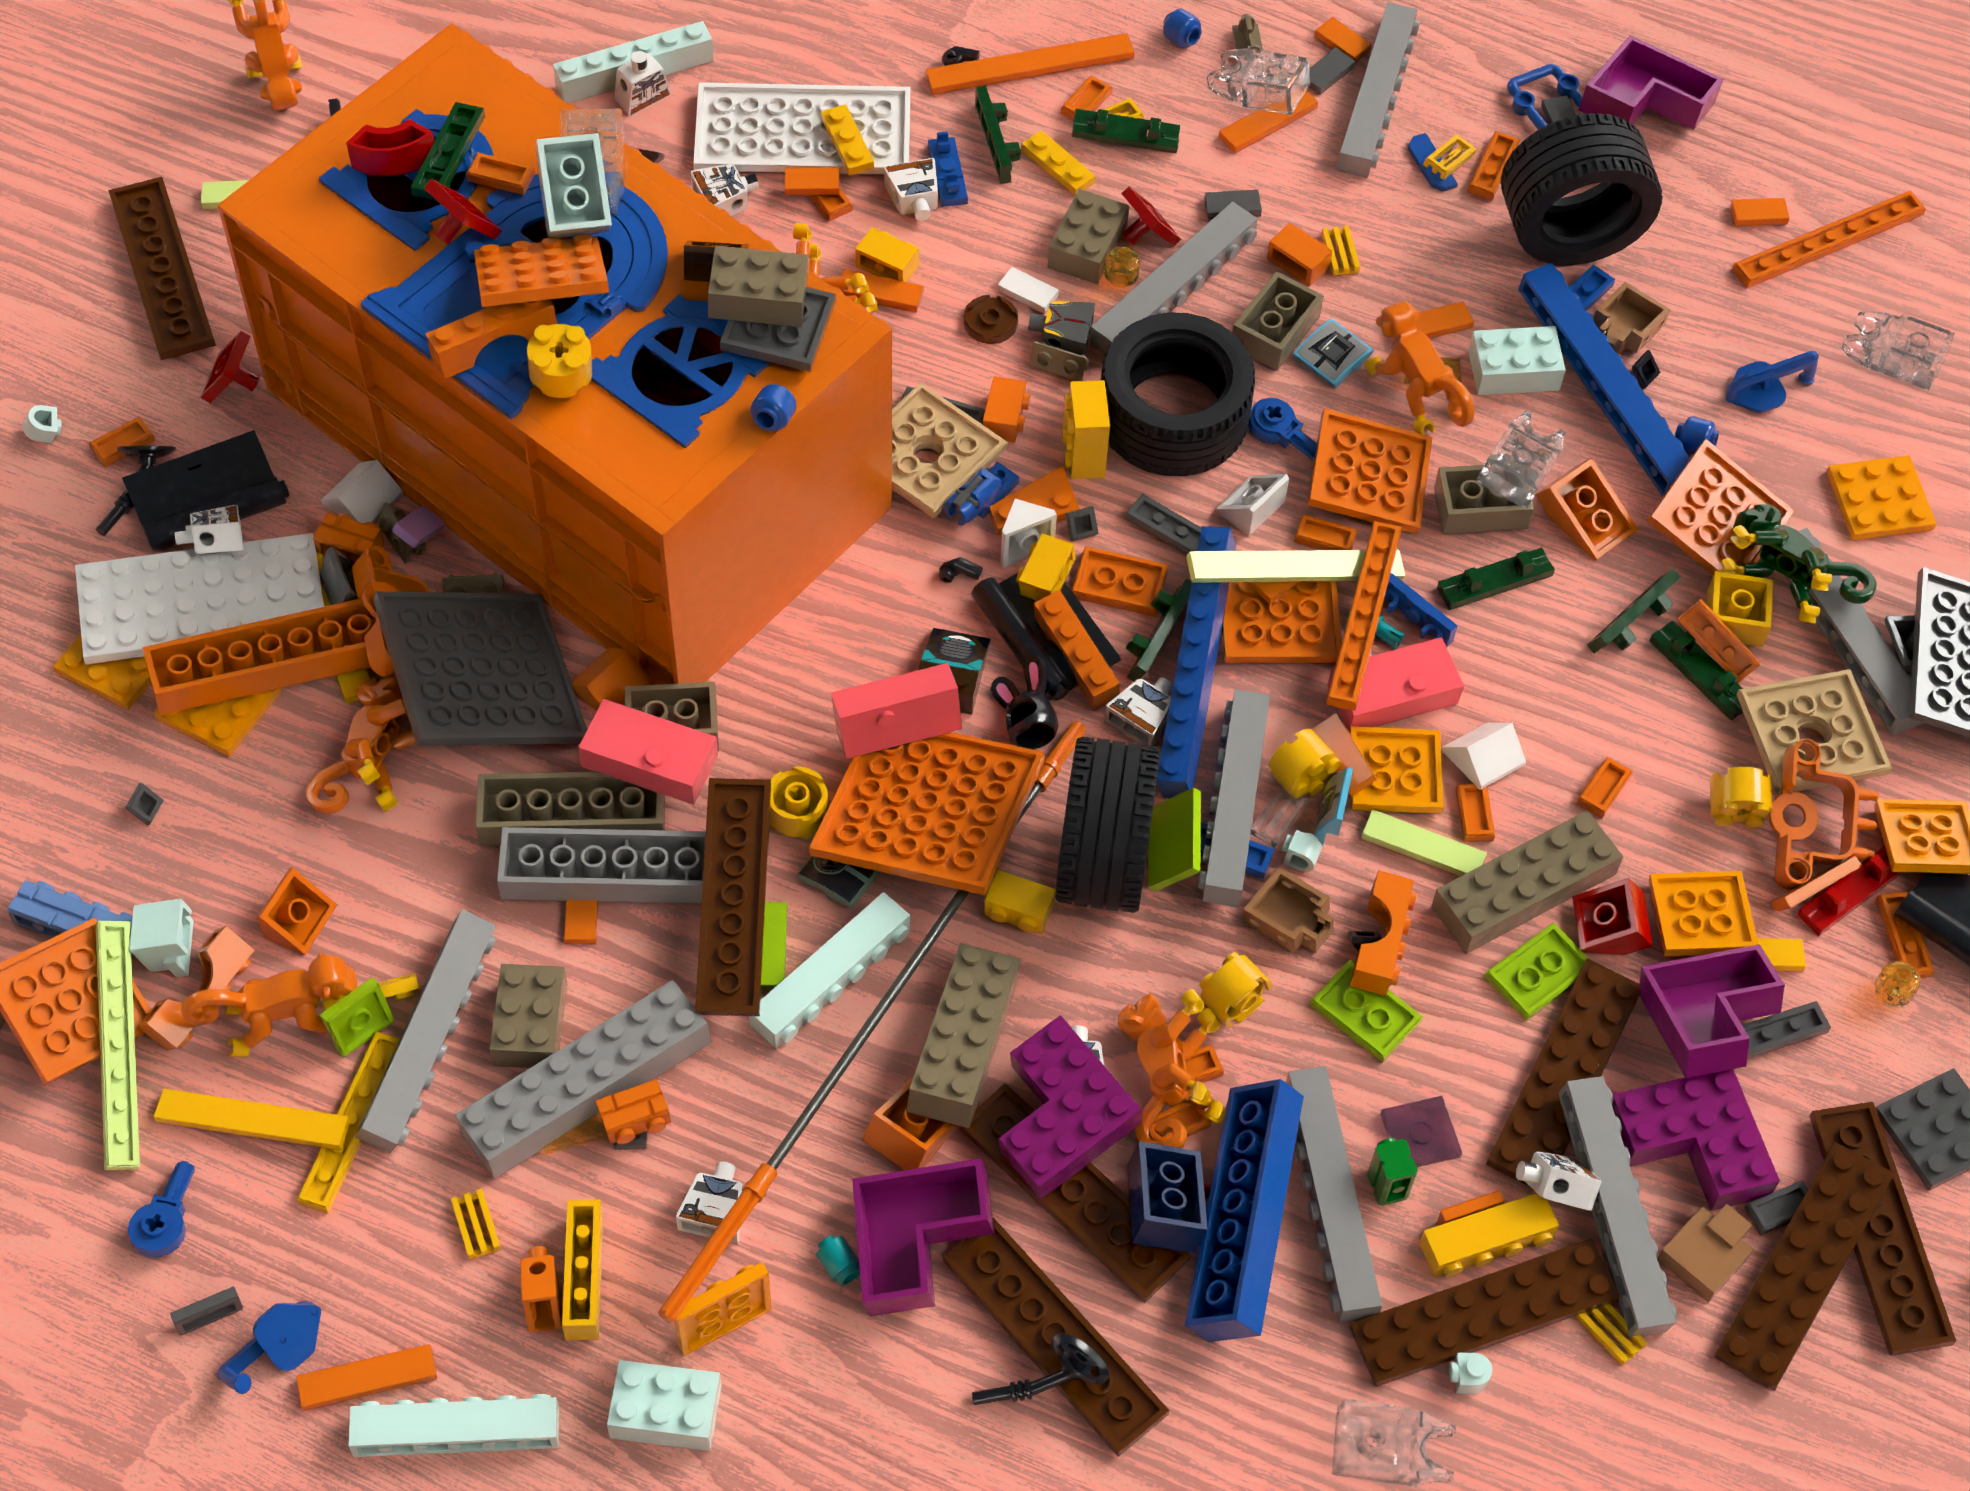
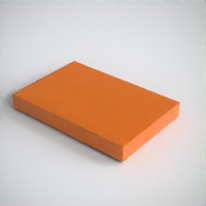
[1072,546,1169,617]

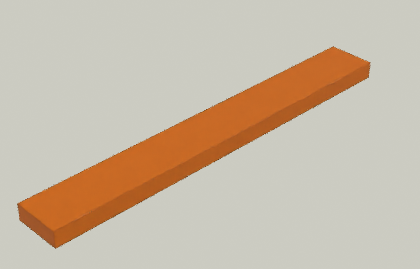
[926,33,1135,95]
[1732,190,1926,288]
[1326,521,1402,711]

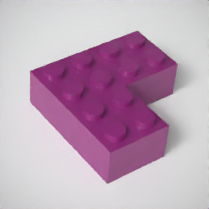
[1578,35,1724,130]
[1639,944,1785,1078]
[998,1015,1142,1200]
[1612,1069,1780,1211]
[852,1158,994,1316]

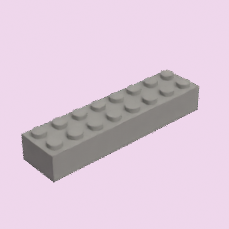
[497,827,706,903]
[455,980,711,1179]

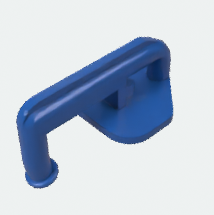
[1726,351,1819,413]
[216,1300,321,1394]

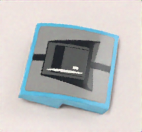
[1293,318,1374,388]
[1313,768,1353,848]

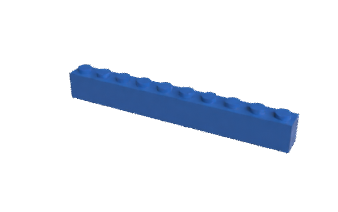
[1518,262,1690,497]
[1157,526,1236,799]

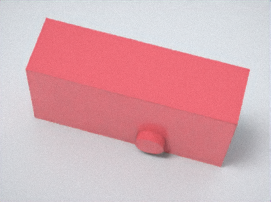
[1327,637,1464,732]
[831,663,962,759]
[578,699,718,805]

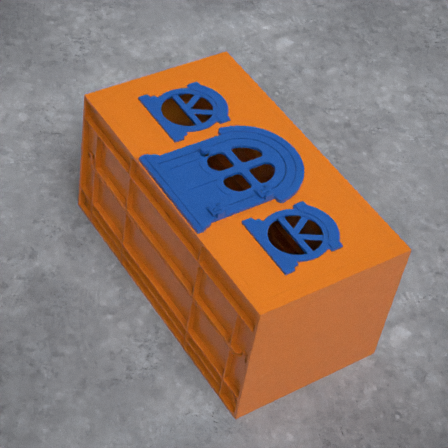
[218,23,892,685]

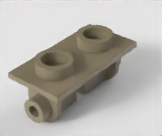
[1232,14,1266,66]
[1029,341,1090,381]
[378,503,426,564]
[442,572,504,593]

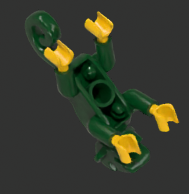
[1719,504,1877,624]

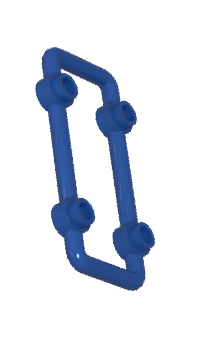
[1507,64,1585,130]

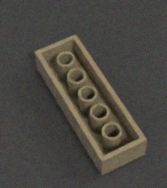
[476,771,665,846]
[1431,810,1623,954]
[907,943,1021,1128]

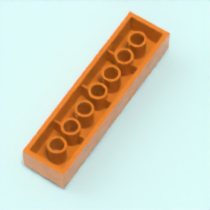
[142,598,376,716]

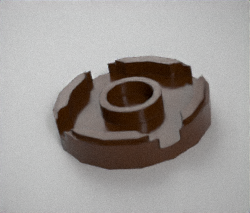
[963,295,1018,344]

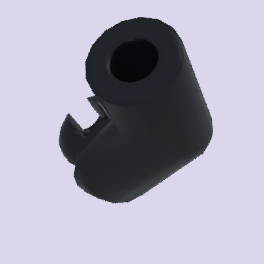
[942,46,980,66]
[939,557,983,583]

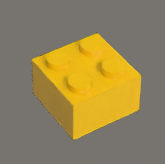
[1706,571,1773,647]

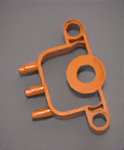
[352,545,430,677]
[1768,738,1879,889]

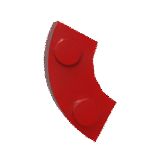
[346,119,435,176]

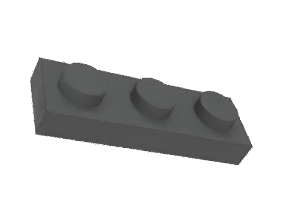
[1126,494,1201,554]
[1742,1001,1831,1059]

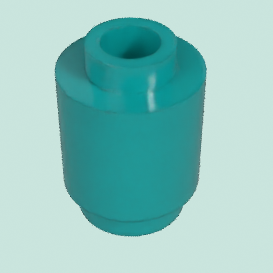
[816,1235,860,1286]

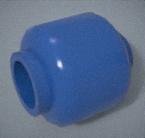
[1163,8,1202,48]
[750,384,797,432]
[1675,416,1719,454]

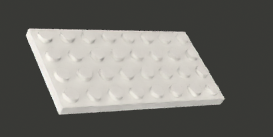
[693,82,911,174]
[75,533,324,665]

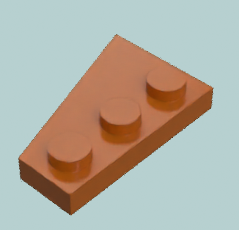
[989,465,1080,536]

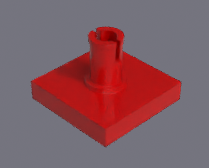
[424,179,502,245]
[1121,186,1181,247]
[201,331,260,404]

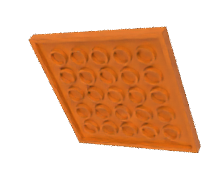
[809,732,1045,895]

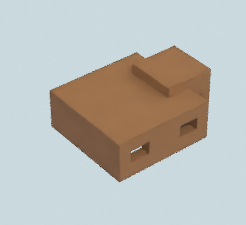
[1593,282,1671,354]
[1243,867,1334,953]
[1657,1204,1754,1303]

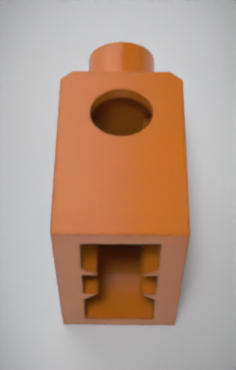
[520,1246,562,1333]

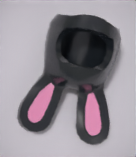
[991,656,1059,749]

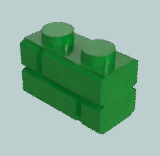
[1367,1138,1418,1206]

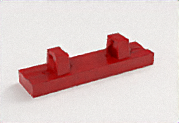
[1797,846,1904,936]

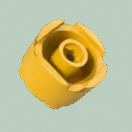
[527,324,592,398]
[1268,729,1341,799]
[769,766,828,839]
[1710,767,1773,828]
[1199,952,1273,1027]

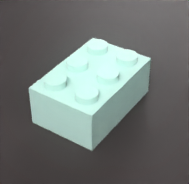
[535,133,612,238]
[1468,326,1566,395]
[607,1360,722,1451]

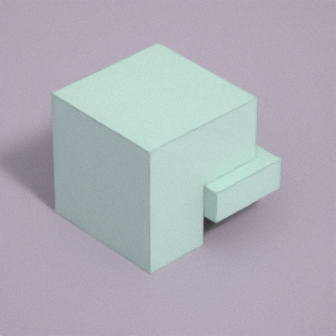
[129,899,194,977]

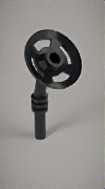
[96,446,177,536]
[972,1333,1109,1405]

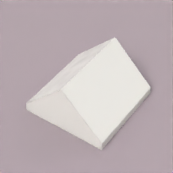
[321,460,403,524]
[1215,474,1289,536]
[1000,499,1057,568]
[1441,722,1526,790]

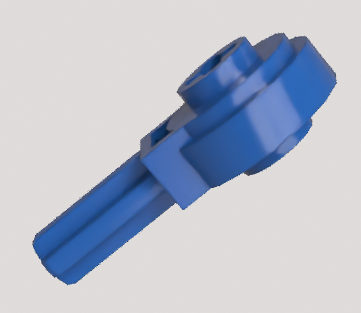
[1248,398,1317,461]
[128,1161,195,1258]

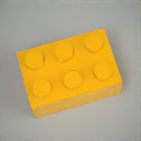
[1062,380,1110,479]

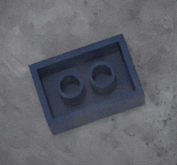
[1127,1141,1208,1253]

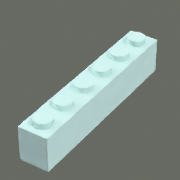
[553,21,714,103]
[749,892,910,1049]
[349,1394,559,1457]

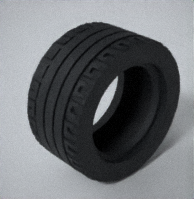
[1500,113,1663,265]
[1101,312,1255,476]
[1055,737,1161,913]

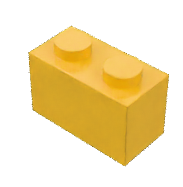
[855,227,919,282]
[1016,533,1076,601]
[984,870,1056,934]

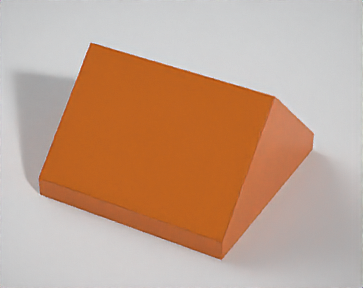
[571,648,652,711]
[257,867,337,955]

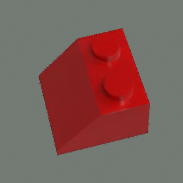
[1572,878,1653,955]

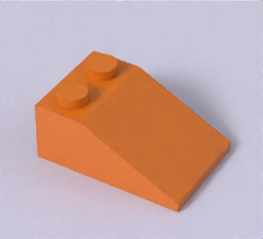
[1535,458,1639,561]
[862,1076,958,1170]

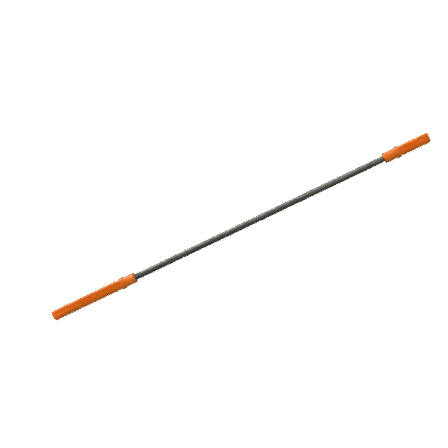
[658,720,1086,1323]

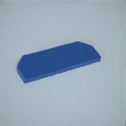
[1408,133,1458,191]

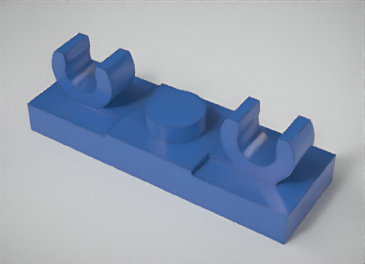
[928,131,968,207]
[1384,573,1458,647]

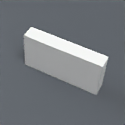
[997,267,1059,314]

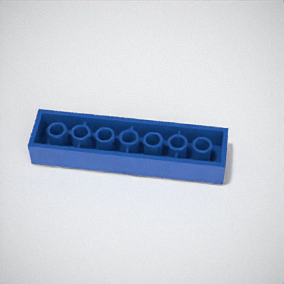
[1184,1079,1304,1342]

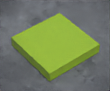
[320,977,395,1058]

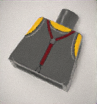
[1028,301,1095,355]

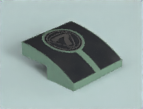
[798,856,880,908]

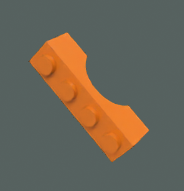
[425,299,558,379]
[1034,590,1120,711]
[1349,870,1417,996]
[138,926,254,1051]

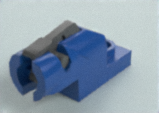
[943,462,1019,526]

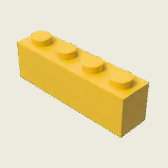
[1419,1193,1559,1278]
[562,1200,603,1340]

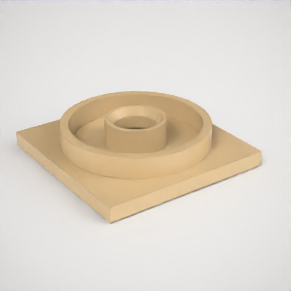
[892,383,1008,518]
[1736,669,1893,795]

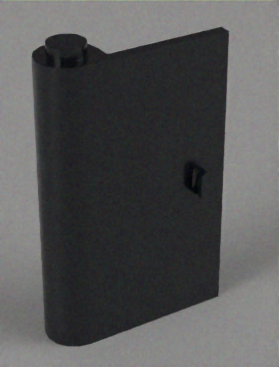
[122,430,290,552]
[971,573,1121,700]
[1894,873,1970,966]

